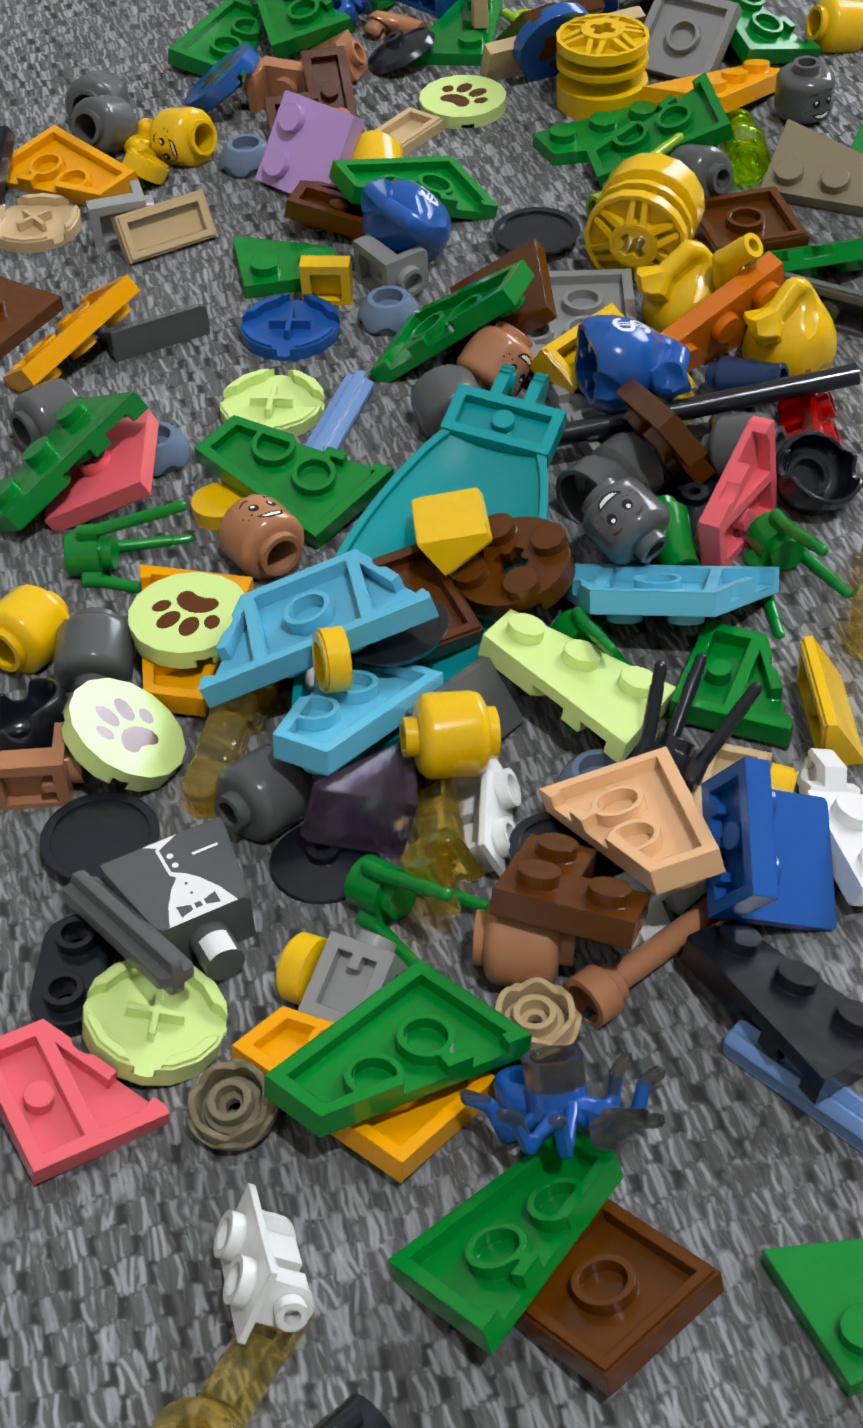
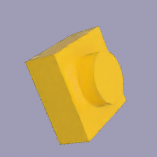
[299,255,354,305]

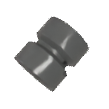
[555,432,664,526]

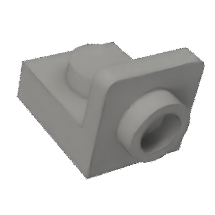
[86,180,154,248]
[353,234,429,296]
[297,929,409,1023]

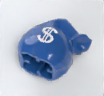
[361,178,451,263]
[575,315,691,412]

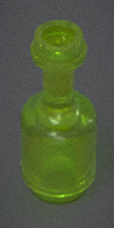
[720,109,771,185]

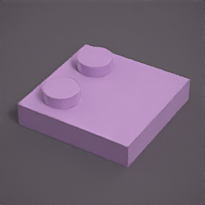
[255,89,365,194]

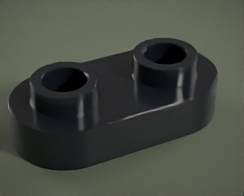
[29,914,115,1038]

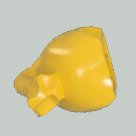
[634,240,716,333]
[741,276,837,376]

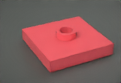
[44,409,159,531]

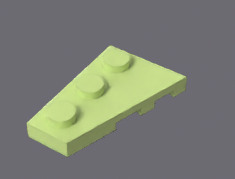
[477,609,676,762]

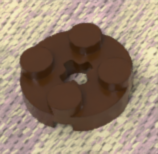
[451,513,576,622]

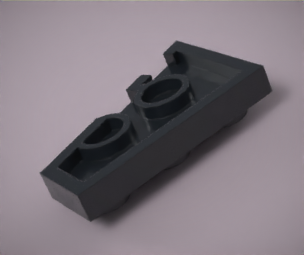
[680,920,863,1105]

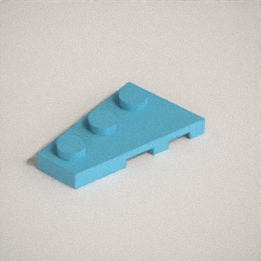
[272,659,443,776]

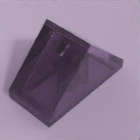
[300,742,418,856]

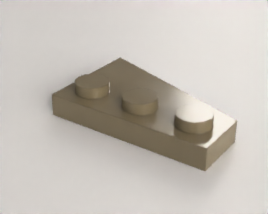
[759,119,863,217]

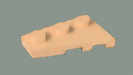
[539,746,726,895]

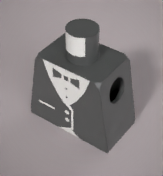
[100,816,256,981]

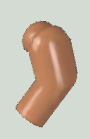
[363,10,428,40]

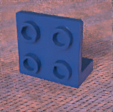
[701,756,837,931]

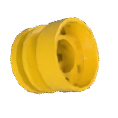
[556,13,650,121]
[584,153,705,282]

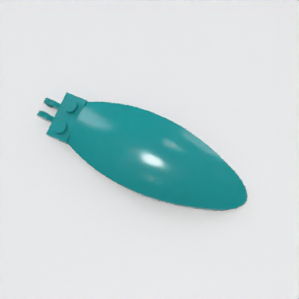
[292,363,567,768]

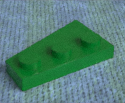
[329,156,499,221]
[264,959,532,1138]

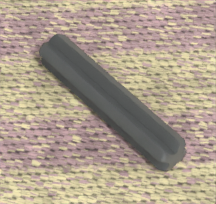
[62,870,194,995]

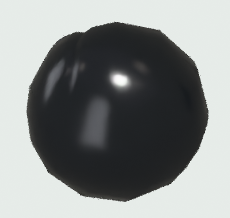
[776,430,863,517]
[0,677,67,751]

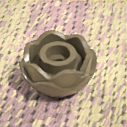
[187,1058,279,1151]

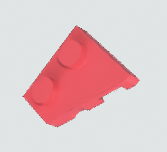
[695,415,778,566]
[0,1019,170,1185]

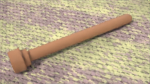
[563,897,721,1029]

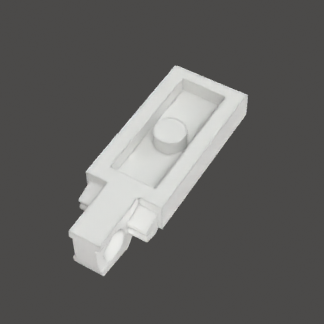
[796,748,863,906]

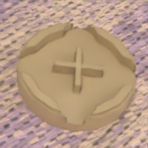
[0,193,82,254]

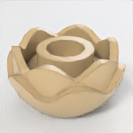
[492,977,582,1063]

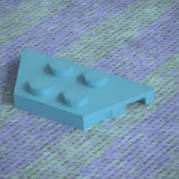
[199,549,439,708]
[563,563,779,626]

